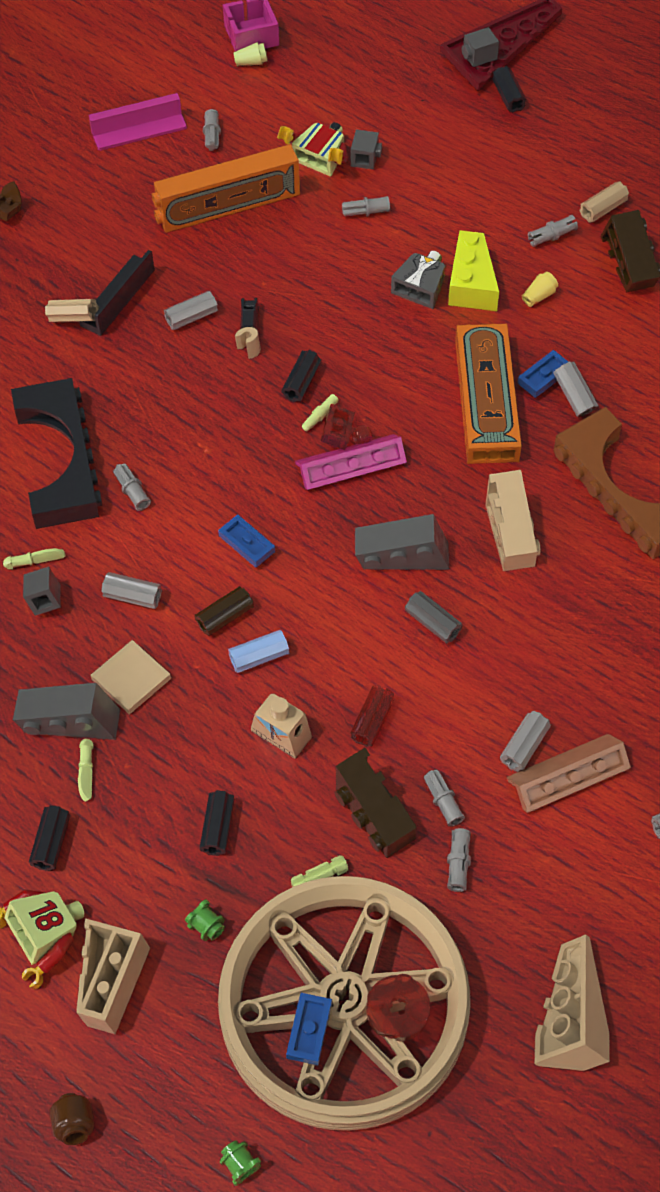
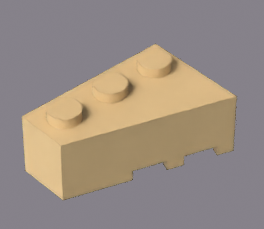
[77,918,150,1034]

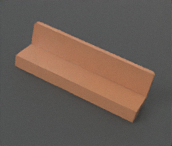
[507,734,631,813]

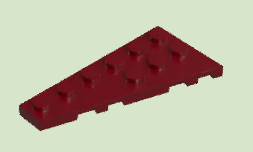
[440,0,562,91]

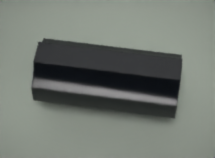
[492,66,527,113]
[281,350,322,402]
[200,790,235,856]
[29,805,70,871]

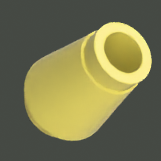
[522,272,558,307]

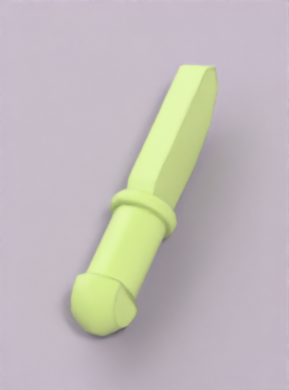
[3,548,66,569]
[78,738,93,802]

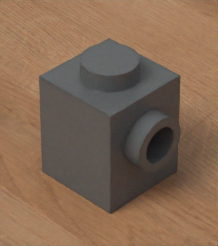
[462,27,499,67]
[351,129,382,169]
[23,566,61,616]

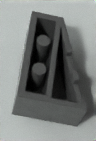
[355,514,449,570]
[13,683,120,740]

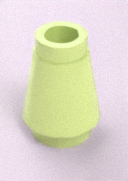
[234,42,268,66]

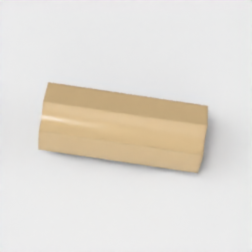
[580,181,629,223]
[45,299,99,322]

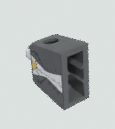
[391,251,445,309]

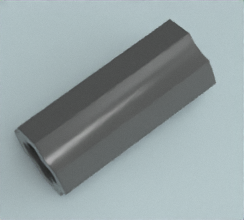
[405,591,462,644]

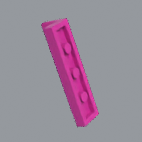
[89,93,187,151]
[295,434,407,490]

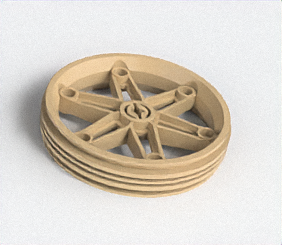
[218,876,470,1130]

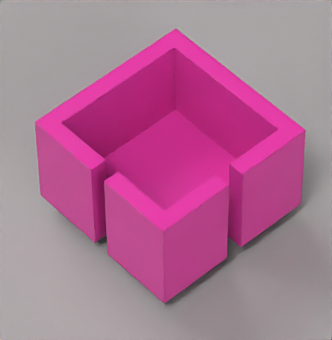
[223,0,279,52]

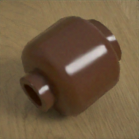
[50,1093,94,1145]

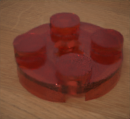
[366,973,430,1041]

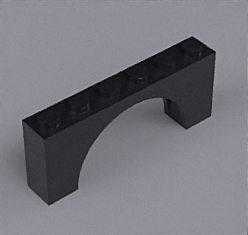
[11,378,102,529]

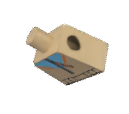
[251,693,312,759]

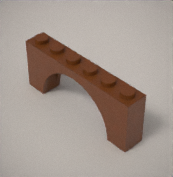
[553,407,660,559]

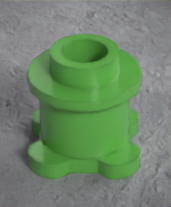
[185,899,225,941]
[220,1140,261,1186]

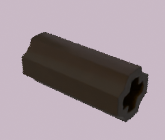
[195,586,254,636]

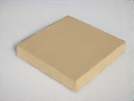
[91,640,171,715]

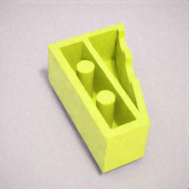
[448,230,499,311]

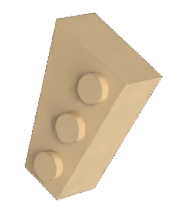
[486,470,540,571]

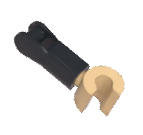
[235,297,261,359]

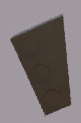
[600,210,660,293]
[334,748,417,858]

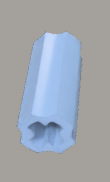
[228,630,289,673]

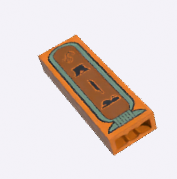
[152,144,300,233]
[455,324,521,464]

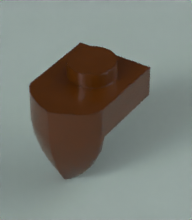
[0,181,22,221]

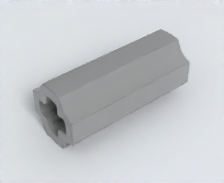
[164,291,218,330]
[553,362,598,417]
[101,572,162,609]
[500,711,551,772]

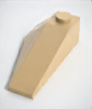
[535,935,610,1071]

